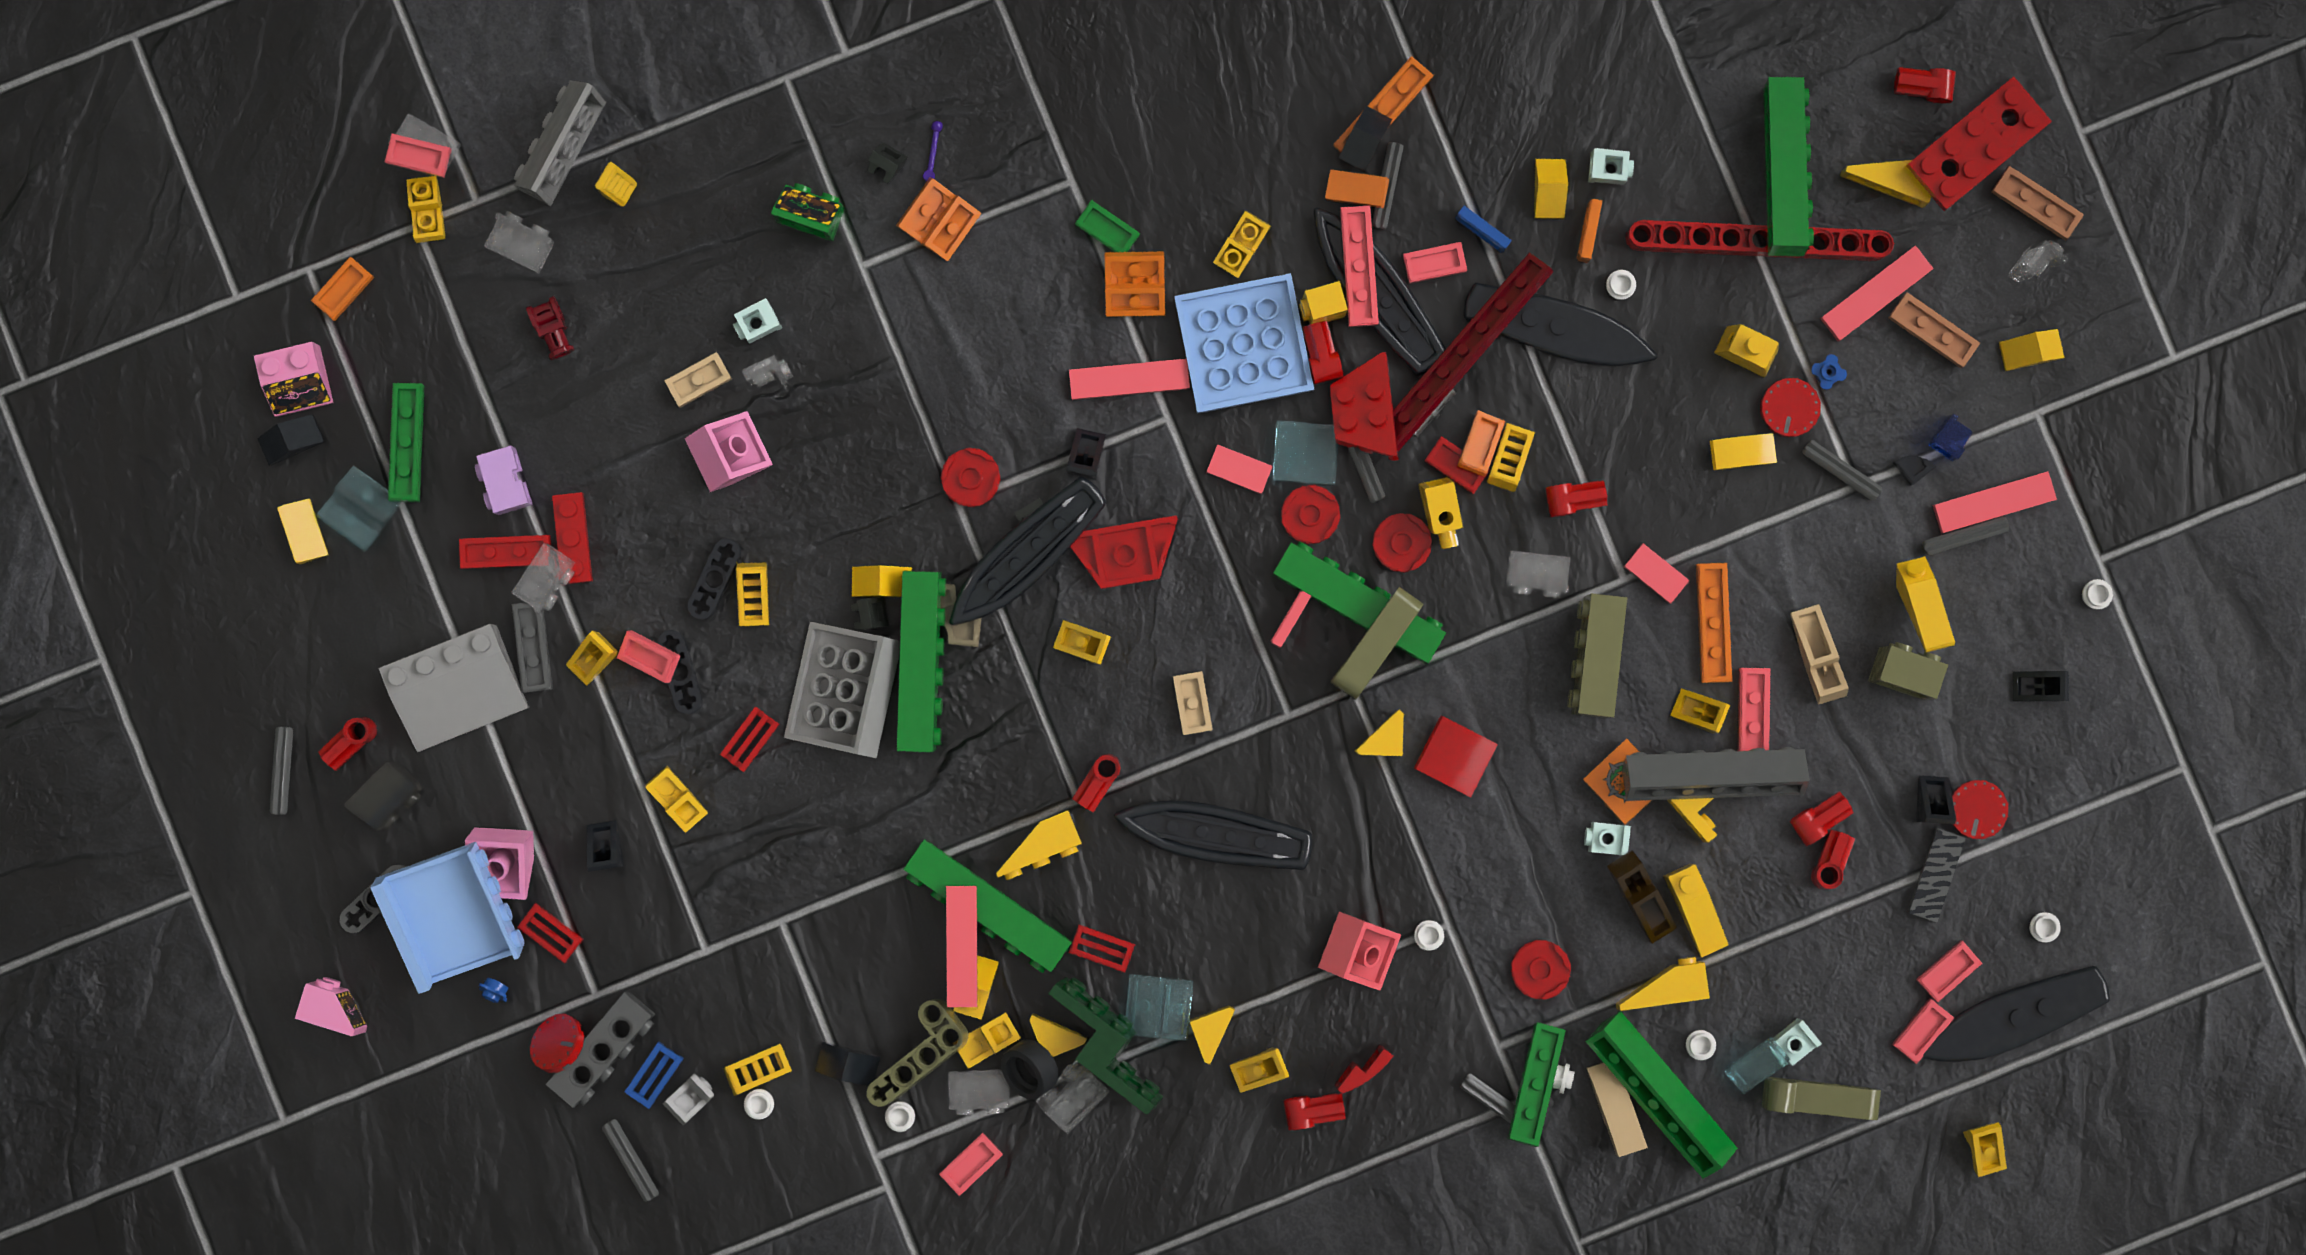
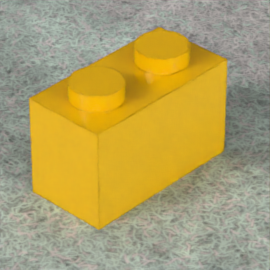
[1299,281,1348,324]

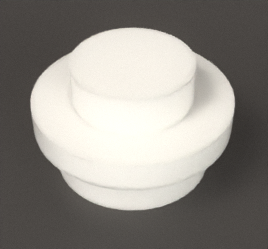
[1606,270,1636,300]
[2082,579,2113,609]
[2029,912,2060,942]
[1414,920,1444,950]
[1686,1030,1716,1060]
[1553,1064,1575,1094]
[744,1089,774,1119]
[885,1101,915,1132]

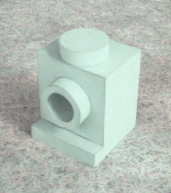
[1588,148,1634,185]
[733,298,782,343]
[1584,822,1631,855]
[1770,1018,1822,1066]

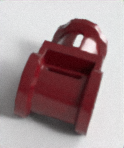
[526,296,575,360]

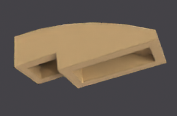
[1790,604,1849,705]
[1586,1063,1648,1157]

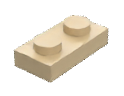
[665,352,732,408]
[1173,671,1213,735]

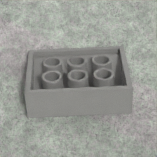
[514,80,606,206]
[784,622,900,758]
[378,624,529,752]

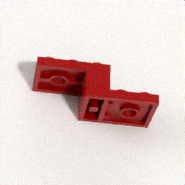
[1906,76,2052,211]

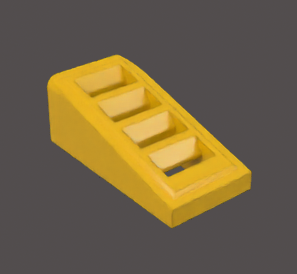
[595,162,637,207]
[1487,423,1535,492]
[736,562,769,626]
[723,1044,792,1096]

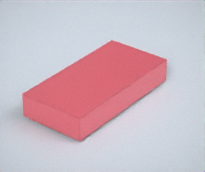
[385,134,452,178]
[1403,242,1467,284]
[1206,444,1273,495]
[1623,543,1690,604]
[1271,591,1311,648]
[616,630,681,683]
[1916,940,1982,1003]
[1892,998,1954,1064]
[939,1132,1003,1196]

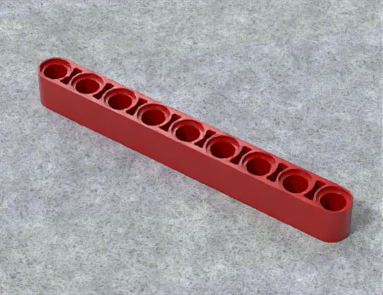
[1625,220,1894,261]

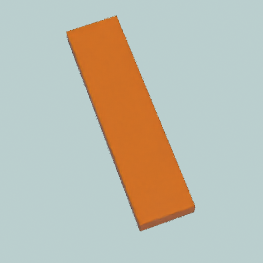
[1333,56,1434,152]
[1696,563,1732,683]

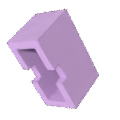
[475,446,533,515]

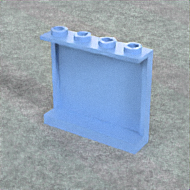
[370,842,524,994]

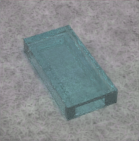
[1724,1037,1791,1095]

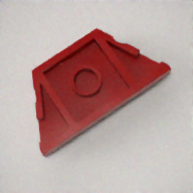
[1330,352,1399,461]
[1070,515,1178,589]

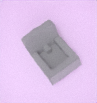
[663,1074,714,1125]

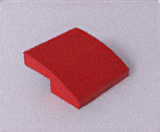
[1414,716,1498,798]
[1334,1045,1393,1093]

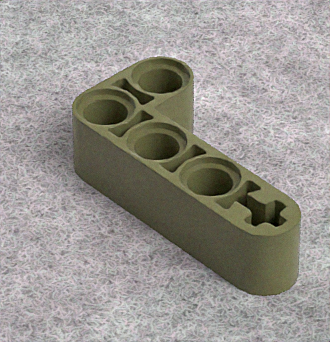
[1330,587,1424,700]
[867,999,969,1107]
[1762,1077,1881,1120]

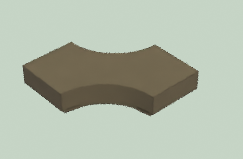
[940,584,982,647]

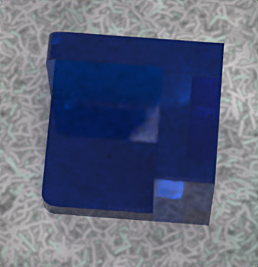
[1928,413,1973,461]

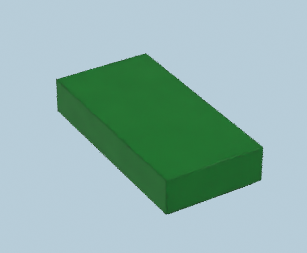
[1075,200,1140,252]

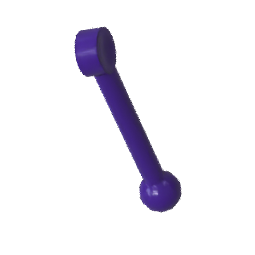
[923,121,943,182]

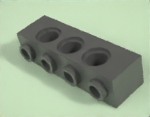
[546,991,655,1108]

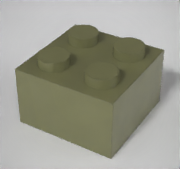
[1868,642,1948,700]

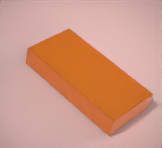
[1325,170,1390,208]
[1577,199,1602,263]
[311,256,374,321]
[1457,410,1505,477]

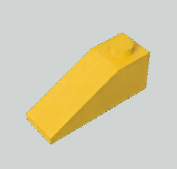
[1840,160,1932,208]
[1896,557,1955,652]
[1663,864,1729,958]
[1616,957,1710,1011]

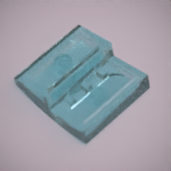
[1273,421,1338,485]
[317,466,401,552]
[1125,974,1194,1041]

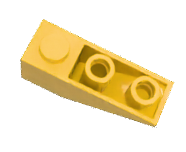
[996,810,1082,880]

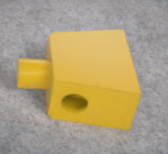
[1714,324,1779,378]
[1418,477,1463,549]

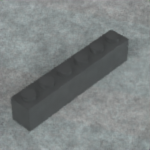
[1622,747,1810,801]

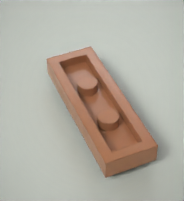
[1991,166,2084,241]
[1888,292,1980,368]

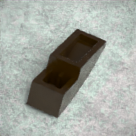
[1607,850,1677,944]

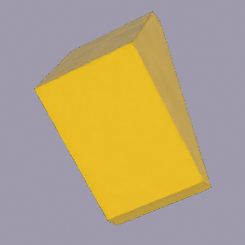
[1534,159,1568,219]
[1999,329,2064,371]
[852,565,912,597]
[566,630,619,686]
[1670,688,1730,733]
[1355,709,1404,756]
[1189,1006,1235,1064]
[1029,1013,1087,1057]

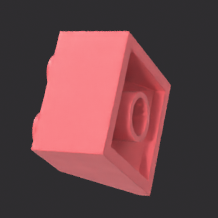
[1318,912,1401,990]

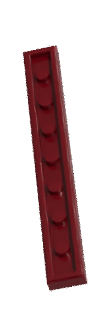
[1393,252,1553,452]

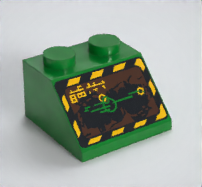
[771,183,845,242]

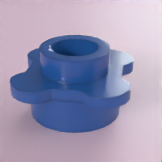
[1811,354,1847,390]
[479,978,508,1003]

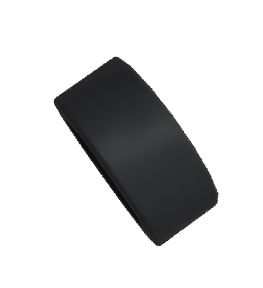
[1001,1040,1059,1100]

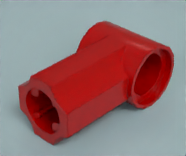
[1894,67,1956,104]
[1302,321,1343,384]
[1545,480,1608,517]
[318,717,377,771]
[1072,754,1121,813]
[1789,791,1854,846]
[1811,829,1855,890]
[1283,1093,1346,1130]

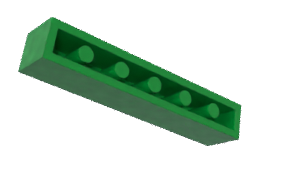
[1763,77,1814,256]
[1272,541,1446,664]
[897,571,946,752]
[903,839,1072,973]
[1585,1011,1738,1179]

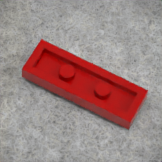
[552,492,593,585]
[459,535,552,569]

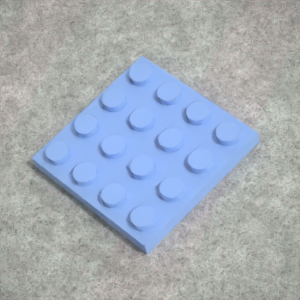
[1174,273,1314,414]

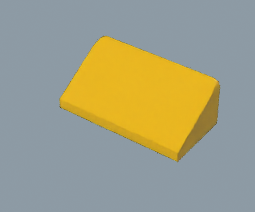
[277,499,329,564]

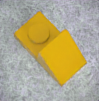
[1053,620,1111,665]
[1667,798,1717,843]
[953,955,999,1020]
[1229,1047,1289,1093]
[1963,1122,2007,1177]

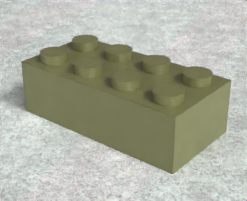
[1567,593,1627,718]

